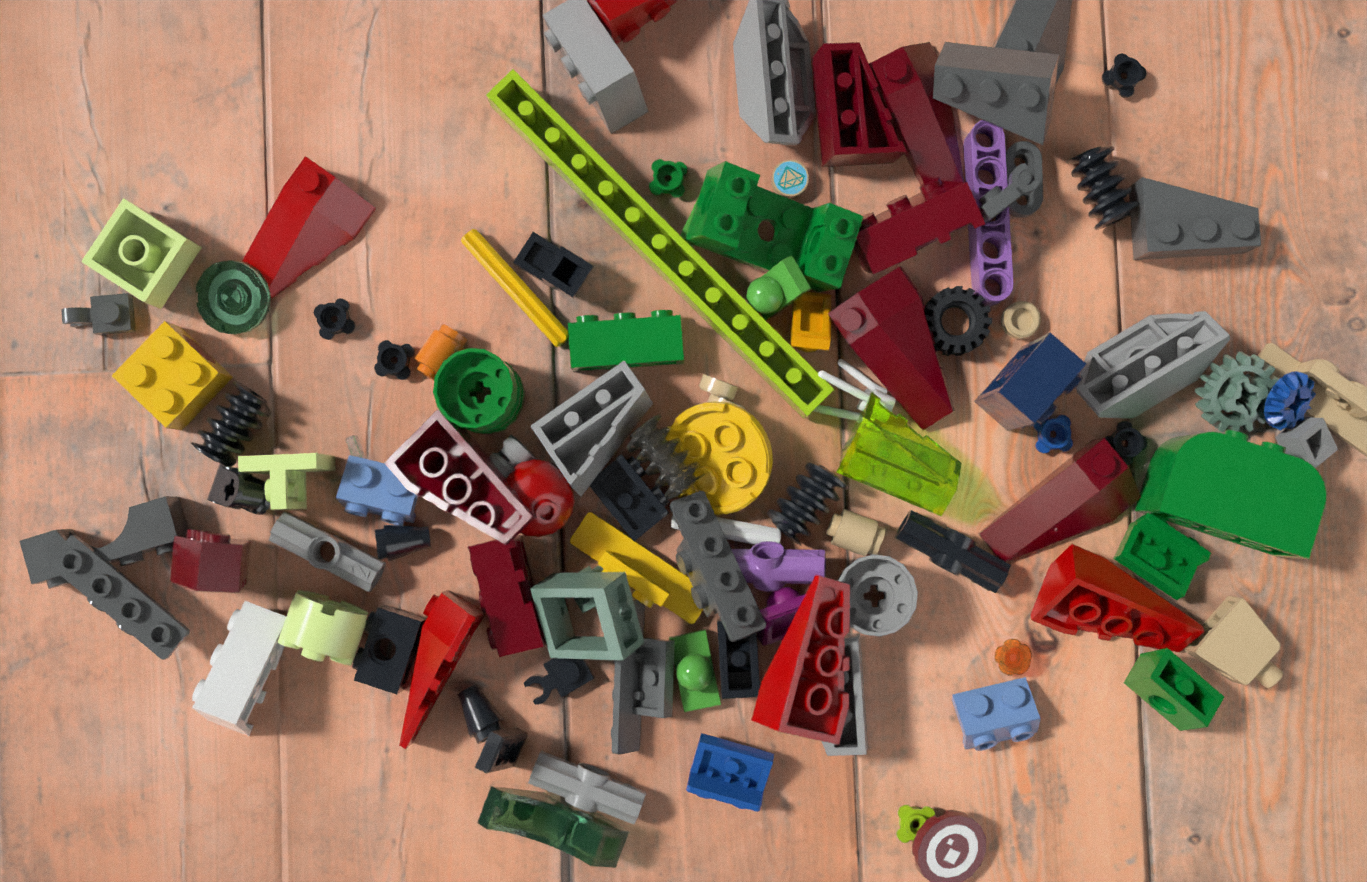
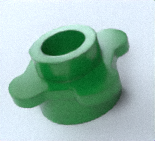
[649,159,688,198]

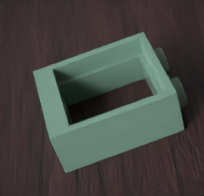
[530,572,644,660]

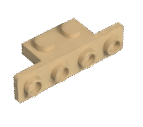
[1248,343,1367,457]

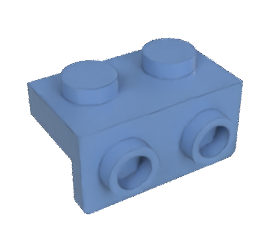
[336,455,418,526]
[952,677,1041,751]

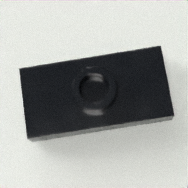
[475,727,528,774]

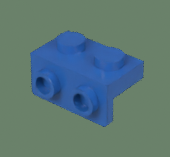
[686,733,774,812]

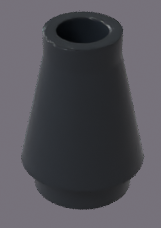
[375,525,431,562]
[457,684,505,744]

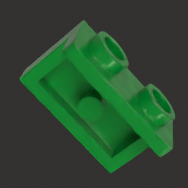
[1113,513,1211,600]

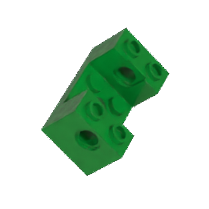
[685,161,863,292]

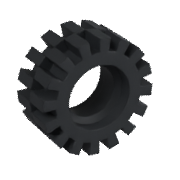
[924,286,992,356]

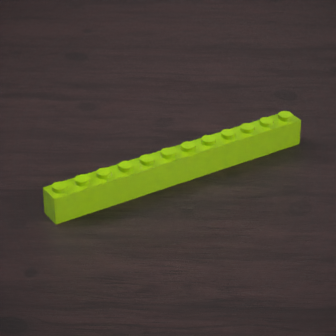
[486,69,834,419]

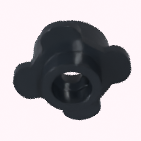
[1102,54,1146,98]
[314,298,356,340]
[374,340,415,380]
[1104,421,1148,465]

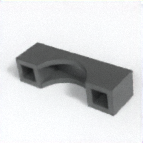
[19,496,188,589]

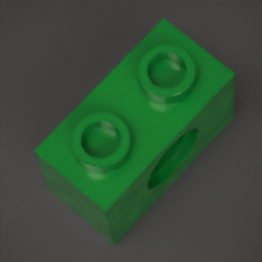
[1123,648,1224,731]

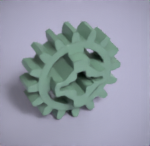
[1195,351,1279,432]

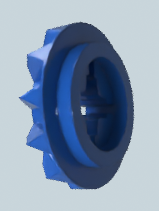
[1264,371,1316,431]

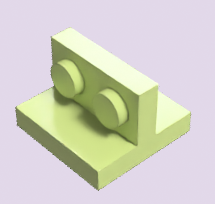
[238,453,336,510]

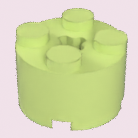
[278,590,369,665]

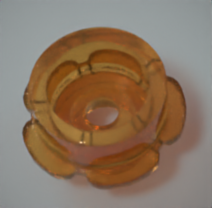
[994,639,1032,676]

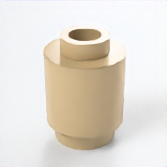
[827,509,886,556]

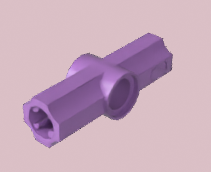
[731,541,826,592]

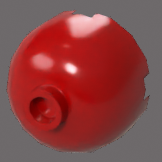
[504,459,575,538]

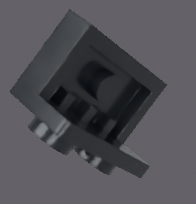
[590,454,670,541]

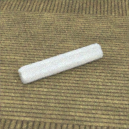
[671,516,781,545]

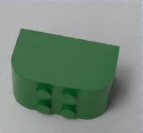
[1135,430,1327,559]

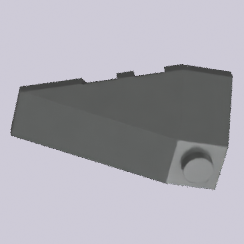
[992,0,1072,86]

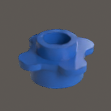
[1033,415,1073,454]

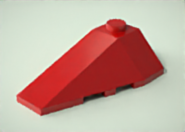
[229,156,376,307]
[1030,544,1204,652]
[751,575,850,745]
[399,590,486,749]

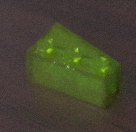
[836,391,962,517]

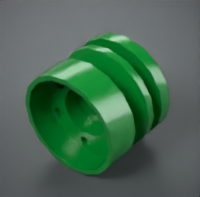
[433,348,525,434]

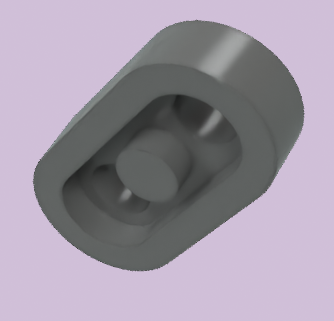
[1006,141,1043,218]

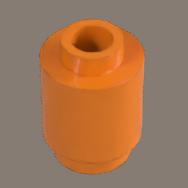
[415,324,468,381]

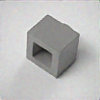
[1275,417,1338,468]

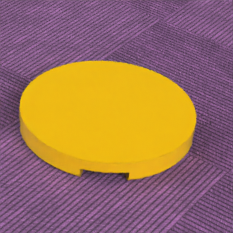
[662,401,773,515]

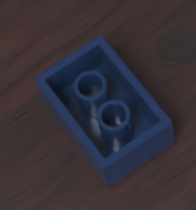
[974,332,1086,431]

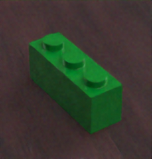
[568,310,684,372]

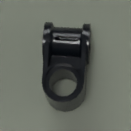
[207,464,271,515]

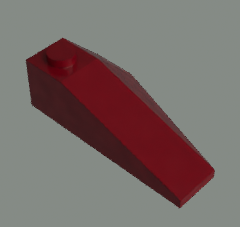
[869,42,964,185]
[828,266,955,430]
[384,409,535,545]
[978,438,1141,562]

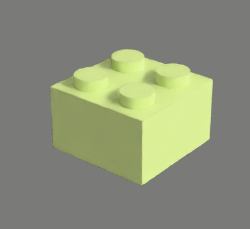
[81,198,202,309]

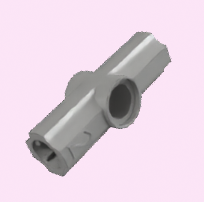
[269,511,386,592]
[528,751,646,825]

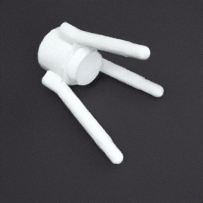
[813,359,896,427]

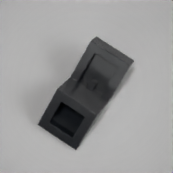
[513,232,594,299]

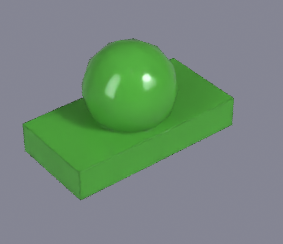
[746,255,811,321]
[669,629,721,712]

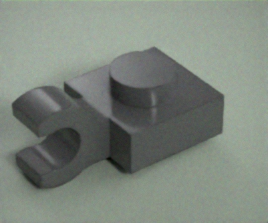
[979,163,1040,226]
[61,293,136,335]

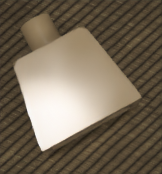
[1183,596,1283,688]

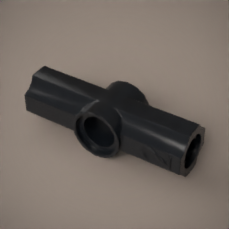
[895,510,1011,593]

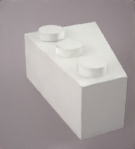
[192,601,286,736]

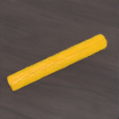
[461,229,569,347]

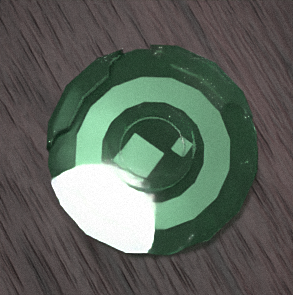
[195,260,271,335]

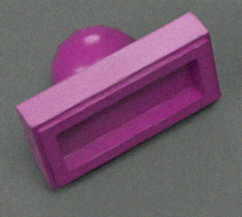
[757,587,806,646]

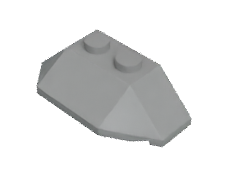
[733,0,816,146]
[1076,311,1230,418]

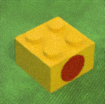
[112,321,233,431]

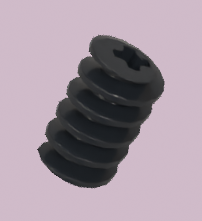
[1066,146,1138,230]
[191,380,271,466]
[767,463,849,546]

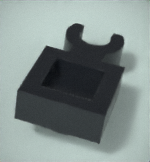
[524,658,595,705]

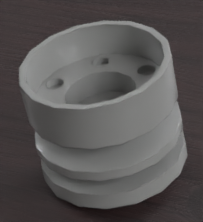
[838,554,918,636]

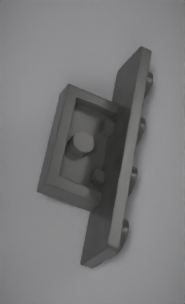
[669,491,766,642]
[48,536,190,660]
[611,600,675,755]

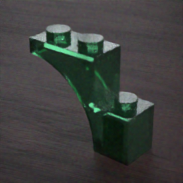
[477,786,629,868]

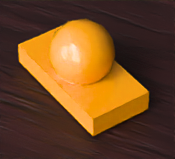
[790,292,831,353]

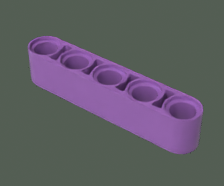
[963,120,1014,307]

